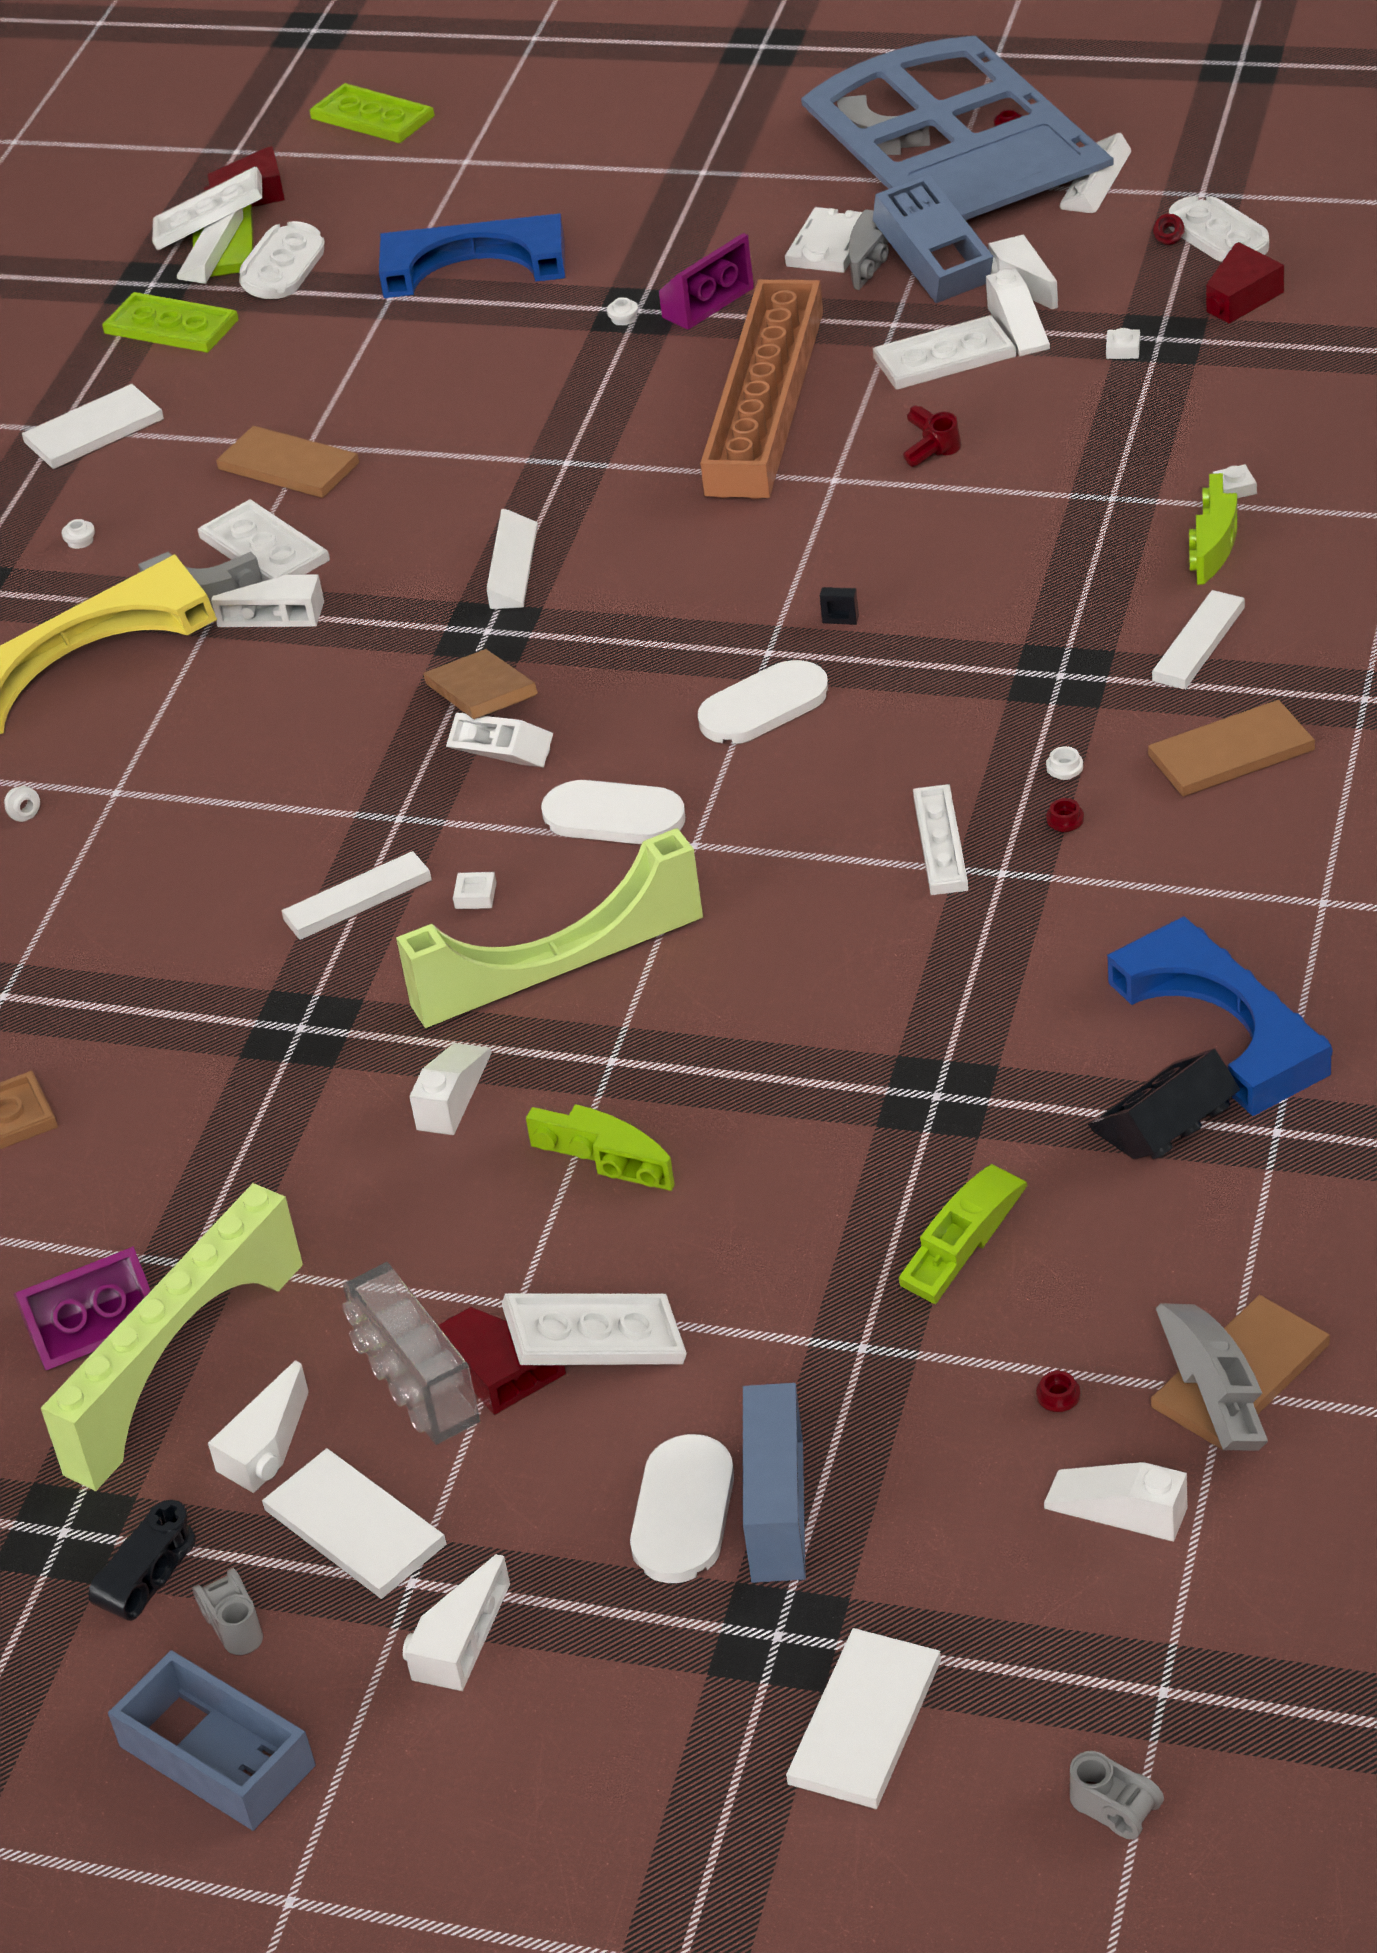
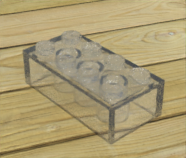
[342,1262,481,1445]

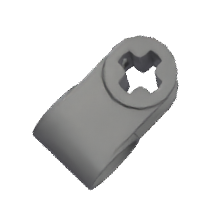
[192,1568,263,1655]
[1070,1751,1164,1840]

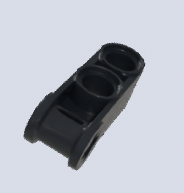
[88,1500,196,1621]

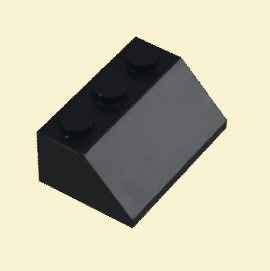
[1088,1048,1241,1160]

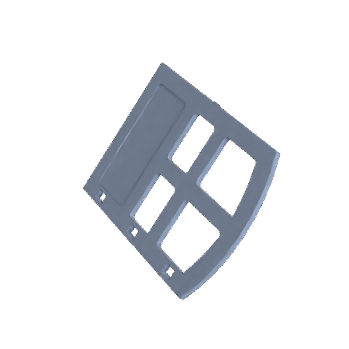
[801,36,1114,220]

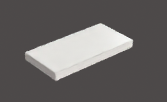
[152,167,262,250]
[873,315,1016,390]
[22,384,164,469]
[198,499,330,581]
[502,1293,687,1365]
[262,1448,447,1599]
[786,1628,941,1809]

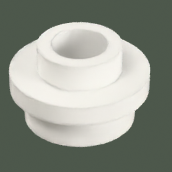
[607,298,638,325]
[61,519,95,549]
[1046,746,1083,780]
[4,786,40,822]

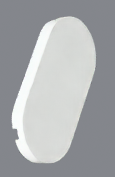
[1169,196,1269,262]
[240,221,325,299]
[698,660,828,744]
[541,780,686,844]
[630,1434,734,1583]

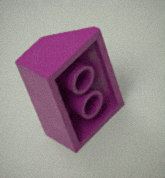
[659,233,754,330]
[13,1246,151,1371]

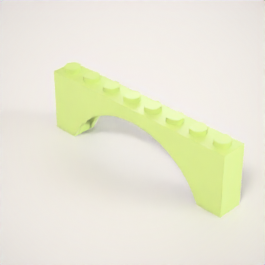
[396,828,703,1028]
[41,1183,303,1491]

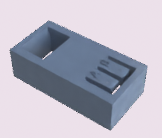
[873,174,994,303]
[743,1383,806,1583]
[108,1650,316,1831]

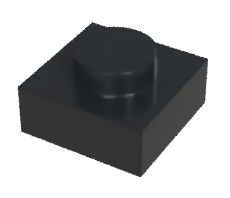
[820,587,859,625]

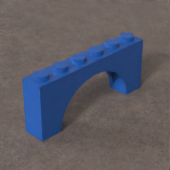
[379,213,565,298]
[1107,916,1333,1116]

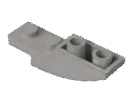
[849,209,904,290]
[1156,1303,1268,1451]

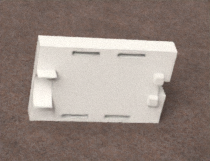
[785,207,862,273]

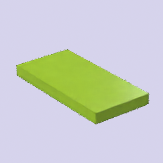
[310,83,435,143]
[193,204,254,277]
[102,292,239,353]

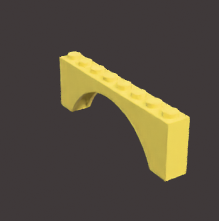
[0,554,217,734]

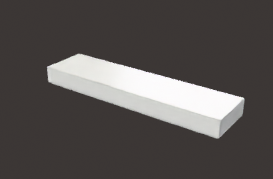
[1152,590,1245,690]
[913,784,968,895]
[281,851,432,940]

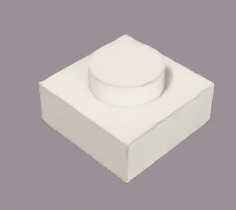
[1106,328,1140,359]
[1213,464,1257,498]
[453,872,496,909]

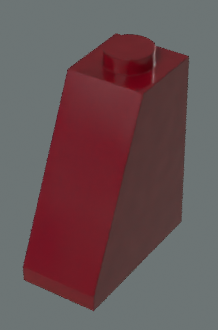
[204,146,285,207]
[1206,242,1284,324]
[435,1307,566,1415]

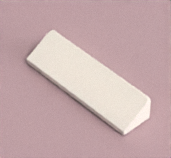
[1059,133,1131,213]
[177,208,243,284]
[487,509,538,609]

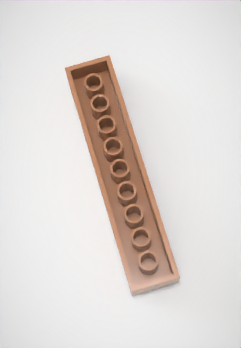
[700,279,823,499]

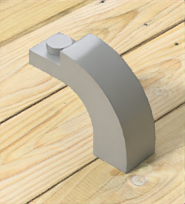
[837,95,930,155]
[138,552,262,611]

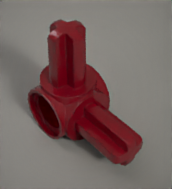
[903,405,961,467]

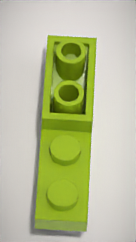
[1189,473,1238,585]
[526,1104,675,1191]
[899,1164,1027,1305]

